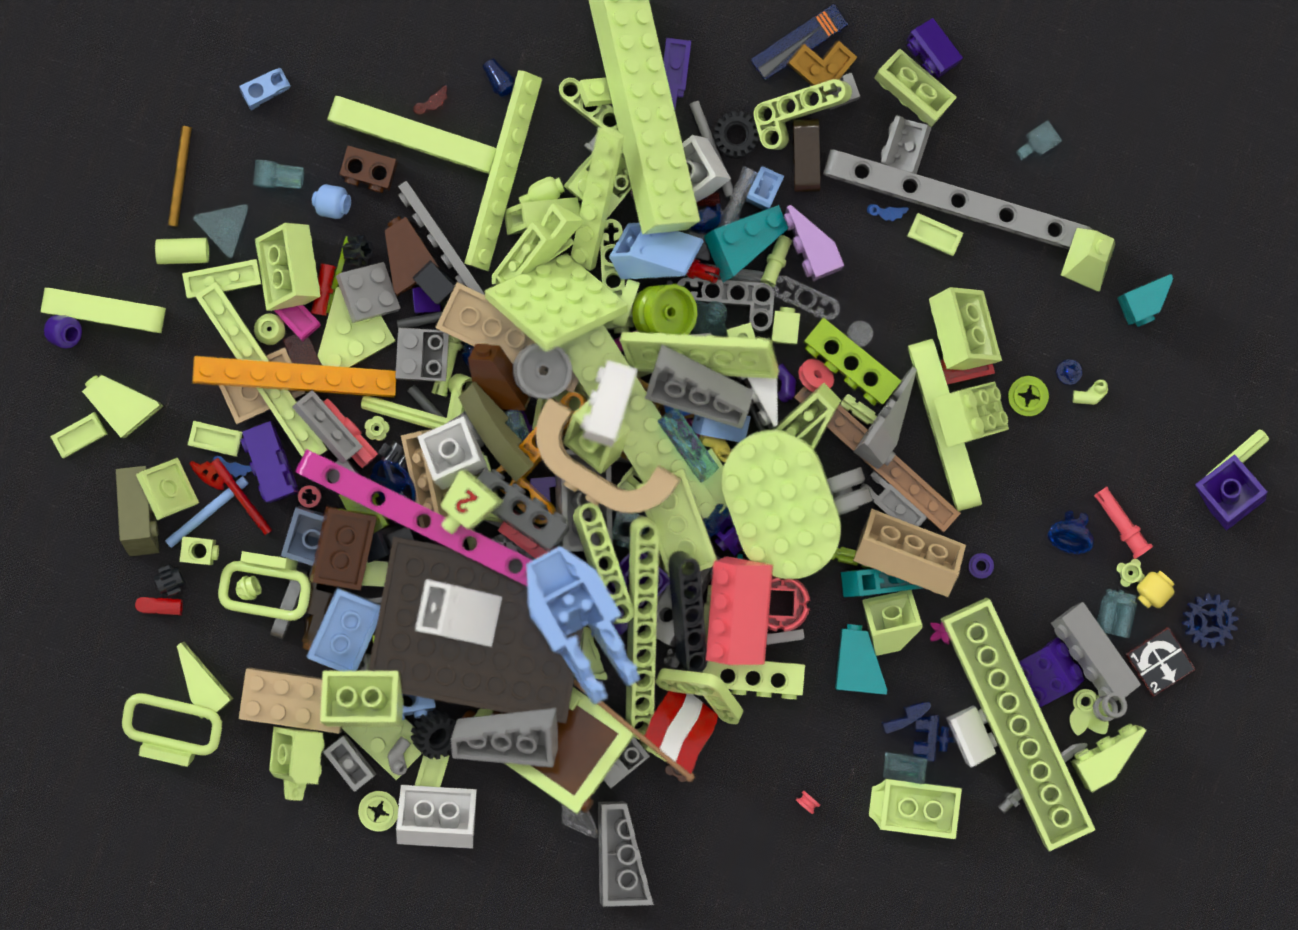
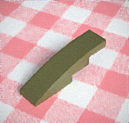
[458,381,535,482]

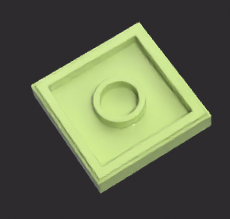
[136,458,199,520]

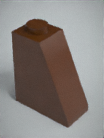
[385,216,439,297]
[468,344,531,411]

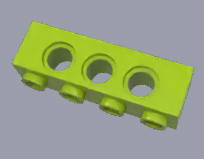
[803,317,902,406]

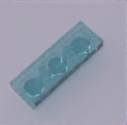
[657,408,719,483]

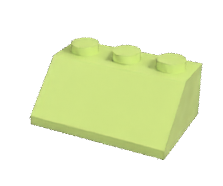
[874,48,957,127]
[255,223,321,311]
[929,287,1002,370]
[320,671,403,727]

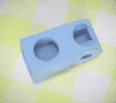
[239,68,291,110]

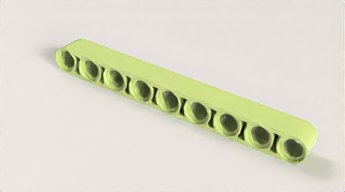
[625,516,659,740]

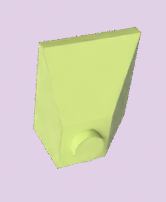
[1061,228,1115,292]
[862,590,922,656]

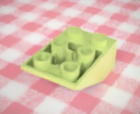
[564,129,632,219]
[933,381,1009,447]
[1070,724,1146,792]

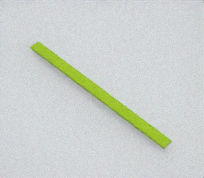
[327,236,349,313]

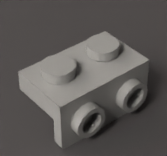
[881,115,932,174]

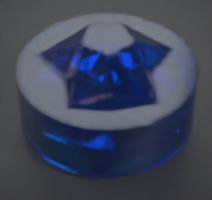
[1056,359,1082,385]

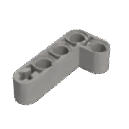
[677,277,774,332]

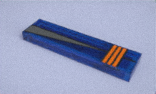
[751,4,848,81]

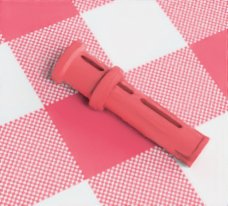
[1094,487,1153,559]

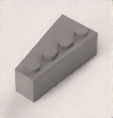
[645,344,754,429]

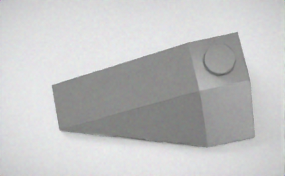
[853,367,917,469]

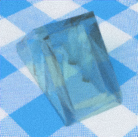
[883,752,927,784]

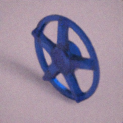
[370,460,416,502]

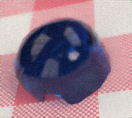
[690,203,723,234]

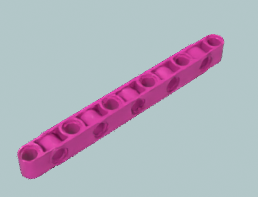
[295,449,533,586]

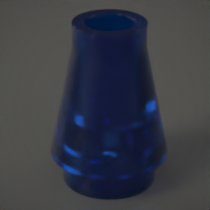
[482,59,515,97]

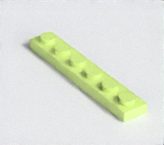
[570,126,625,271]

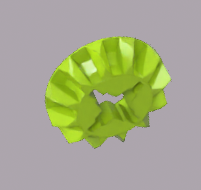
[1008,376,1049,416]

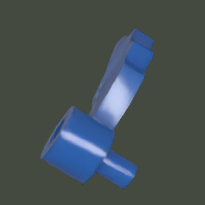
[867,204,908,222]
[212,456,252,477]

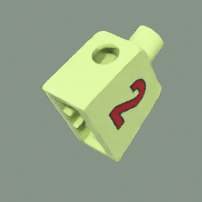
[441,470,503,534]

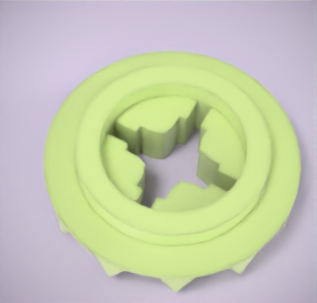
[358,791,399,831]

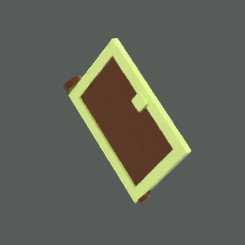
[461,687,635,815]

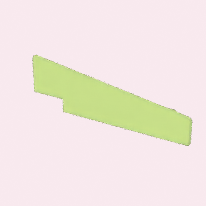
[492,203,584,285]

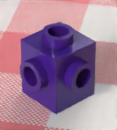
[709,511,743,556]

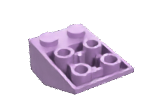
[784,205,844,281]

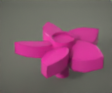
[930,622,950,645]

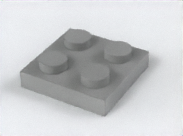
[336,262,401,323]

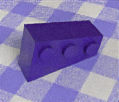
[240,421,299,503]

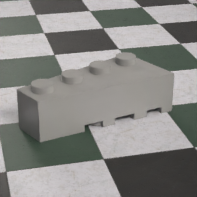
[451,708,558,767]
[598,801,654,906]

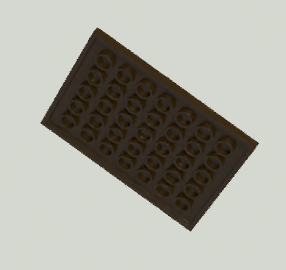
[368,537,584,723]

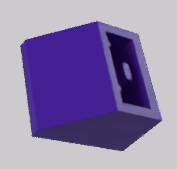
[907,18,963,79]

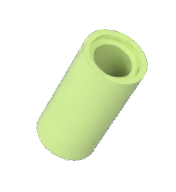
[155,238,209,264]

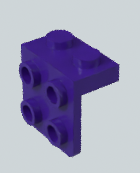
[1018,637,1085,708]

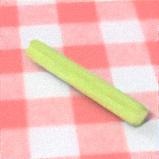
[361,396,452,429]

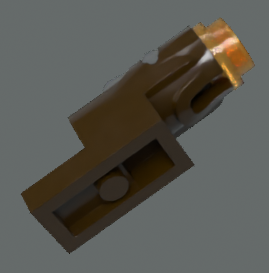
[302,566,334,650]

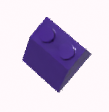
[1195,454,1267,531]

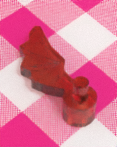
[413,85,447,115]

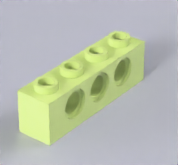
[702,661,805,699]

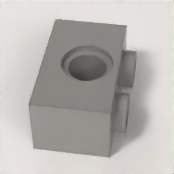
[323,735,376,792]

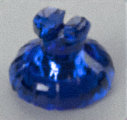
[1047,511,1094,554]

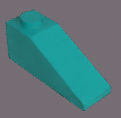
[841,568,923,597]

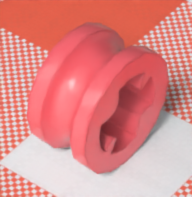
[298,485,322,508]
[796,790,820,815]

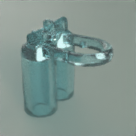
[1097,589,1137,638]

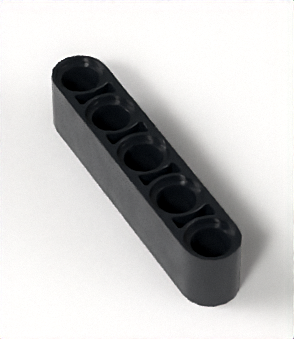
[668,551,707,673]

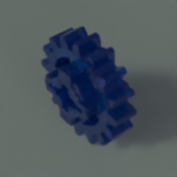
[1182,594,1238,648]

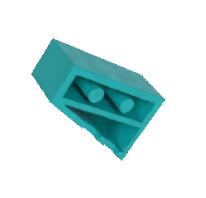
[704,205,788,282]

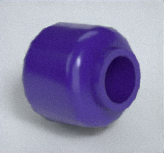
[44,315,82,349]

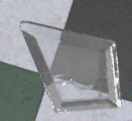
[562,804,599,839]

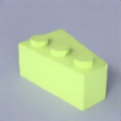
[772,383,841,450]

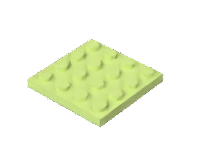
[485,253,628,351]

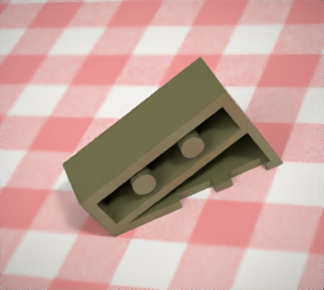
[116,466,159,556]

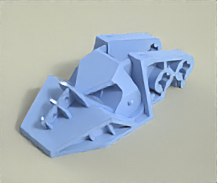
[526,546,640,705]

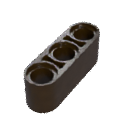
[793,119,820,192]

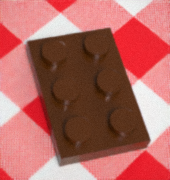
[310,506,377,590]

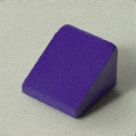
[412,287,441,314]

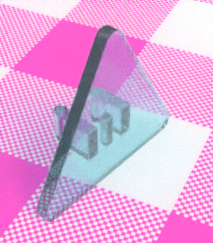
[194,204,248,258]

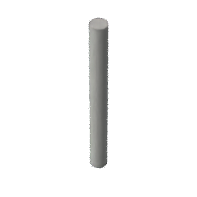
[689,101,735,197]

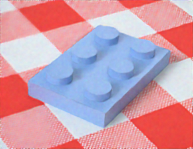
[307,587,381,671]

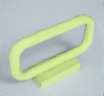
[218,551,311,621]
[122,693,222,767]

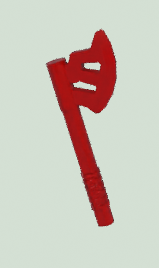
[189,458,272,535]

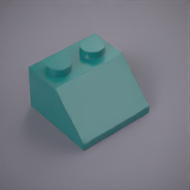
[1117,274,1173,327]

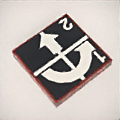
[1125,627,1196,697]

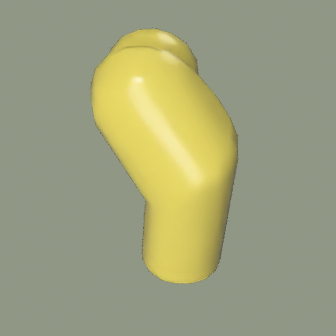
[699,435,731,462]

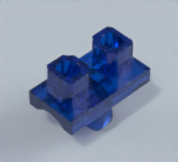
[913,714,955,761]

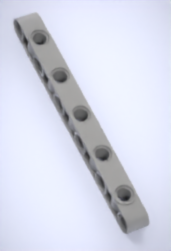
[823,150,1092,250]

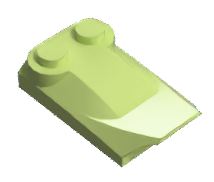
[869,779,962,839]

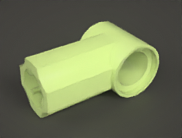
[447,373,473,419]

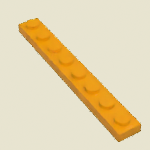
[192,356,396,398]

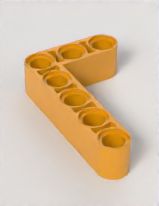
[496,392,587,524]

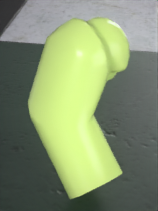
[1073,380,1108,405]

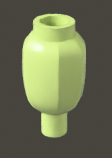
[519,177,565,203]

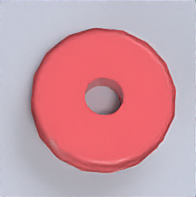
[798,359,835,392]

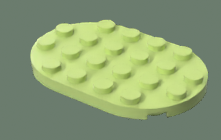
[722,430,841,579]

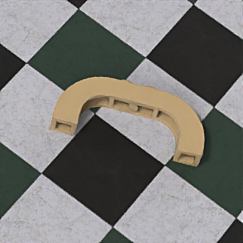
[536,398,681,513]

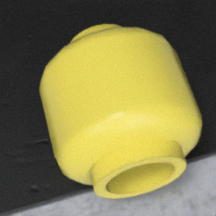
[1137,571,1175,608]

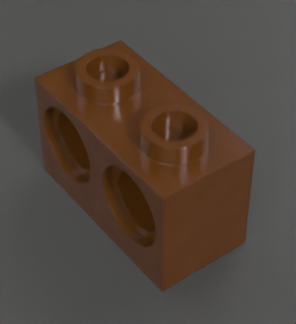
[339,146,398,193]

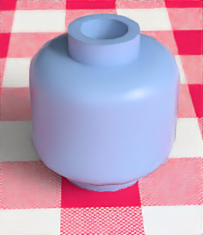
[312,184,351,219]

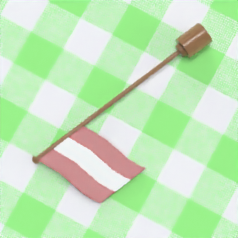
[573,678,718,782]

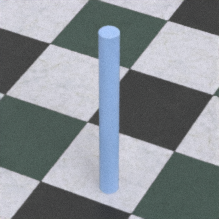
[165,476,249,548]

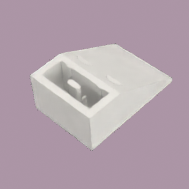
[737,377,778,428]
[415,580,502,647]

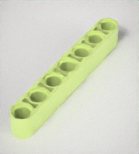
[327,96,496,174]
[908,339,982,511]

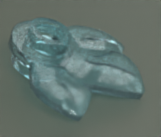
[691,300,727,337]

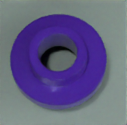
[968,553,994,578]

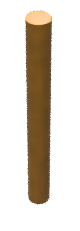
[168,126,192,227]

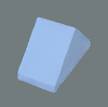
[745,166,784,210]

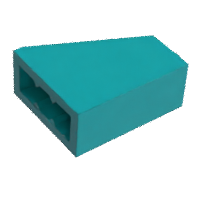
[835,624,887,695]

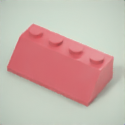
[706,557,773,665]

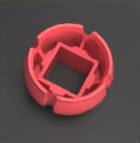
[768,576,810,632]

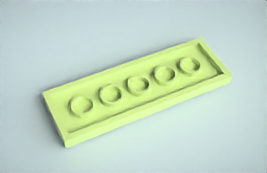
[620,332,779,379]

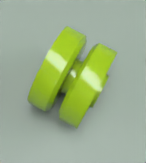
[632,284,698,335]

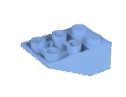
[609,222,704,279]

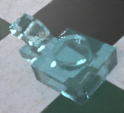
[1016,120,1062,160]

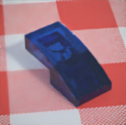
[882,701,931,734]

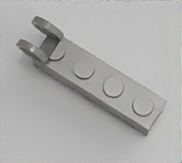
[1051,602,1141,722]

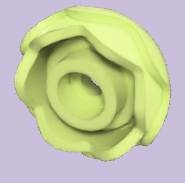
[254,313,285,345]

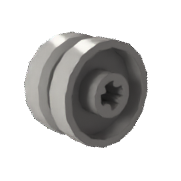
[512,343,572,399]
[827,467,873,515]

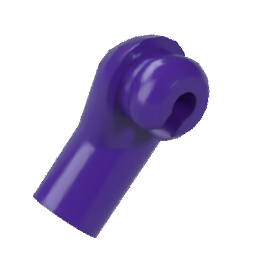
[777,364,796,402]

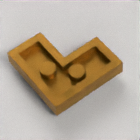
[787,41,857,94]

